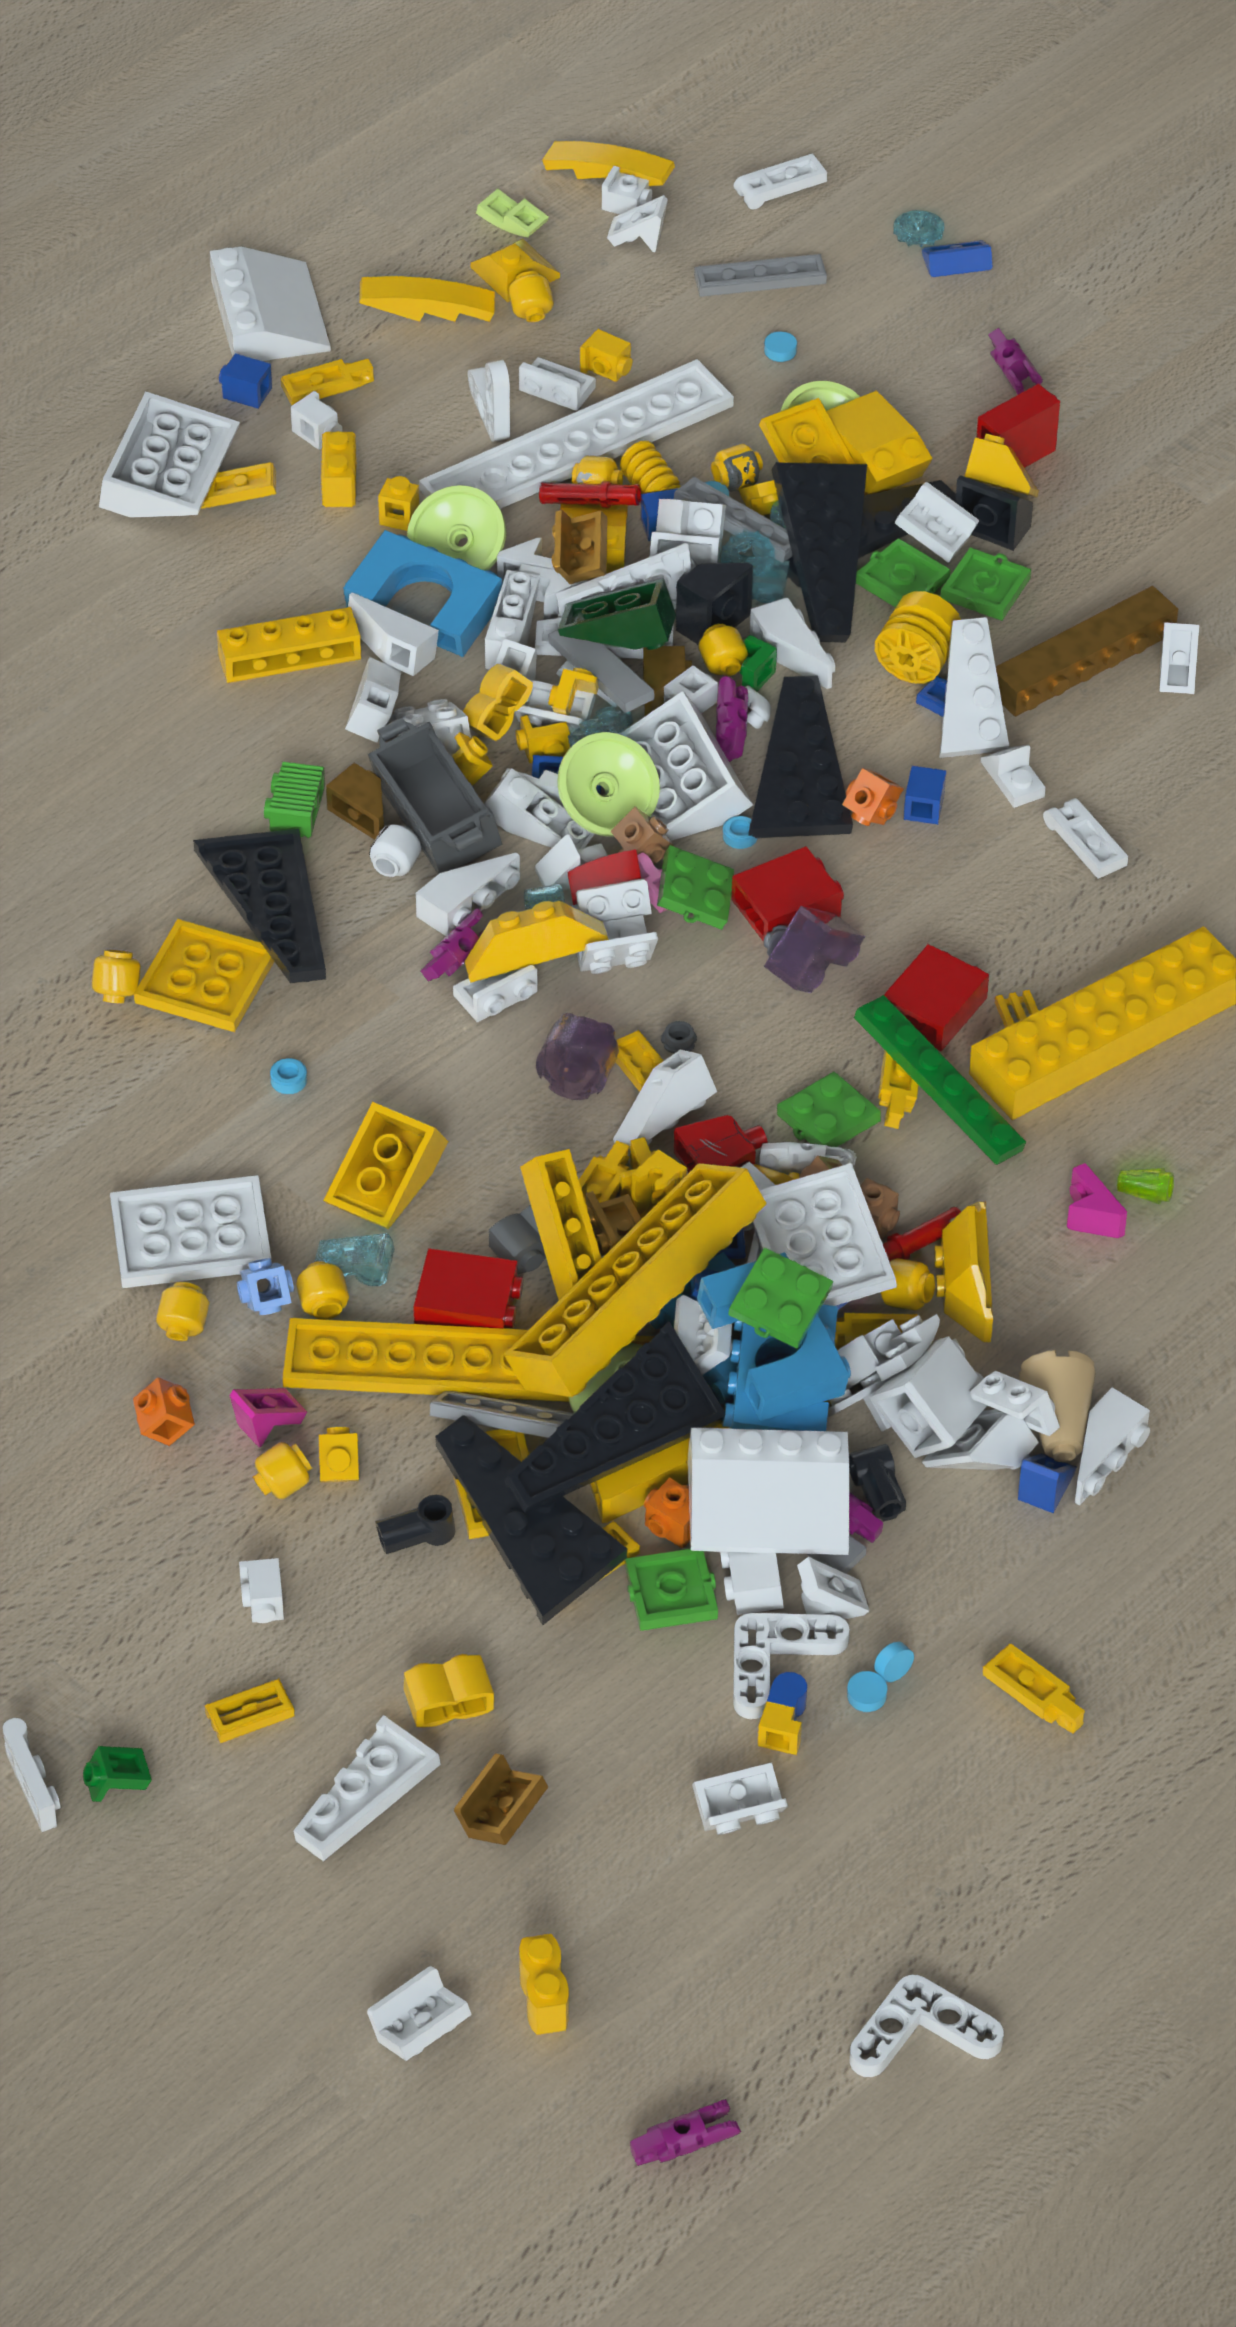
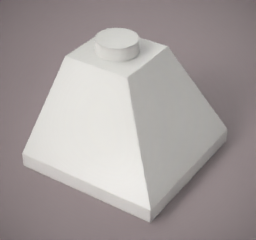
[922,1409,1039,1470]

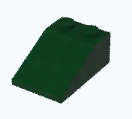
[558,578,676,650]

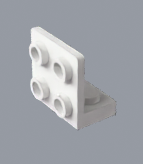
[387,699,471,756]
[577,915,658,974]

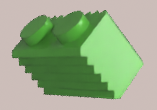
[264,762,325,838]

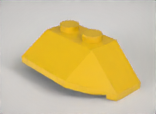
[465,901,609,983]
[934,1201,993,1342]

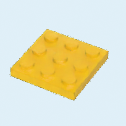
[134,919,274,1033]

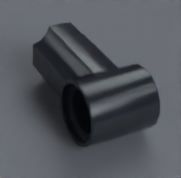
[849,1444,906,1522]
[375,1494,456,1554]

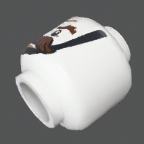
[369,824,421,877]

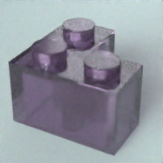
[764,906,865,993]

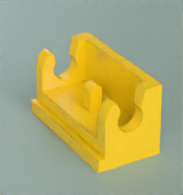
[631,1149,687,1219]

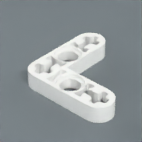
[468,360,510,442]
[733,1613,850,1719]
[850,1975,1004,2077]

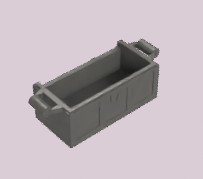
[368,717,503,874]

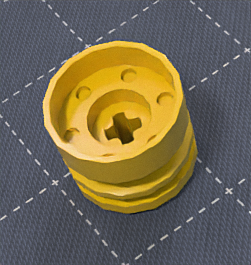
[874,591,961,684]

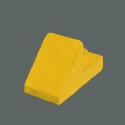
[739,480,782,516]

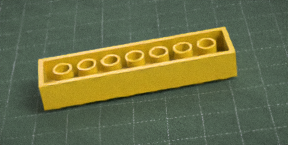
[969,926,1236,1121]
[504,1163,767,1397]

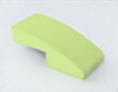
[476,189,549,237]

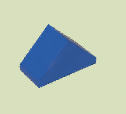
[1018,1453,1077,1513]

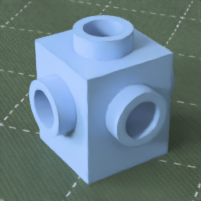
[237,1258,294,1315]

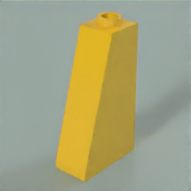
[589,1424,729,1523]

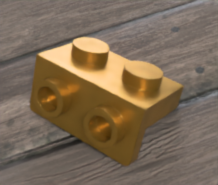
[552,510,607,584]
[586,1191,641,1256]
[454,1753,548,1845]

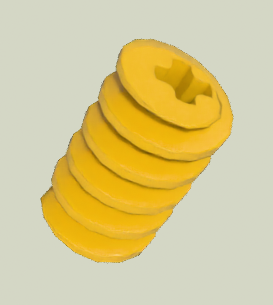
[620,441,681,494]

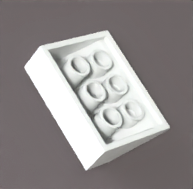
[210,246,331,361]
[99,391,240,517]
[620,691,753,841]
[688,1428,849,1555]

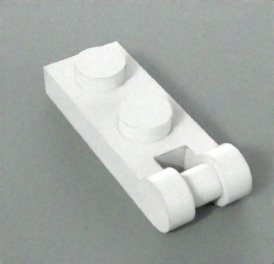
[734,153,827,209]
[1043,798,1128,879]
[3,1718,61,1832]

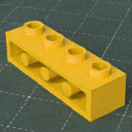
[217,607,361,683]
[520,1149,601,1300]

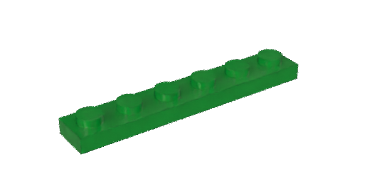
[854,995,1026,1165]

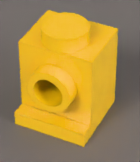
[580,329,633,382]
[378,476,419,531]

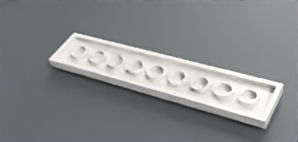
[419,359,734,509]

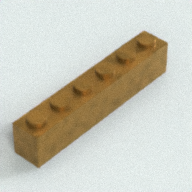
[996,585,1179,717]

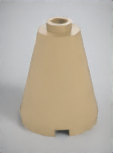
[1019,1350,1096,1462]

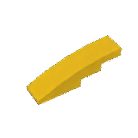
[542,141,675,186]
[359,276,495,322]

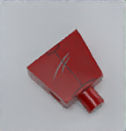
[674,1115,768,1173]

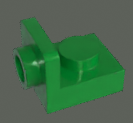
[740,635,777,692]
[83,1746,152,1802]

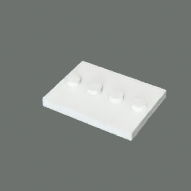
[752,1163,897,1306]
[110,1175,272,1288]

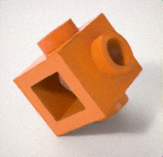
[842,768,904,826]
[133,1377,195,1446]
[644,1477,690,1549]

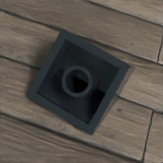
[955,475,1033,551]
[676,562,753,645]

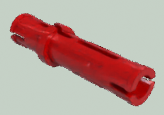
[539,481,641,508]
[883,1206,961,1262]

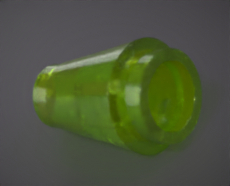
[1117,1168,1174,1204]

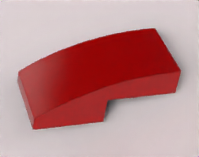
[568,849,641,905]

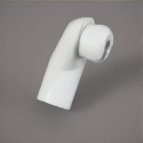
[745,686,771,729]

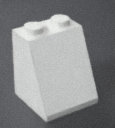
[870,1336,987,1458]

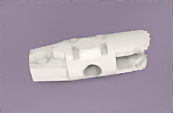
[760,1142,857,1175]

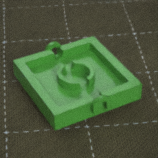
[856,538,951,607]
[941,547,1031,621]
[657,845,734,930]
[777,1072,881,1147]
[728,1247,833,1349]
[625,1549,718,1631]

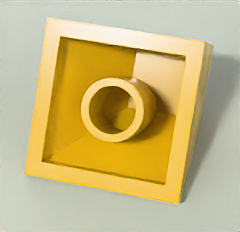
[470,239,560,303]
[965,434,1039,497]

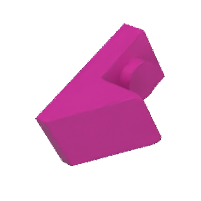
[1067,1163,1127,1238]
[229,1388,307,1447]

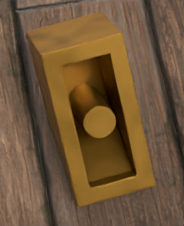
[643,646,692,717]
[326,762,384,840]

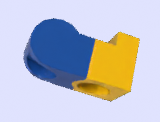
[758,1672,807,1755]

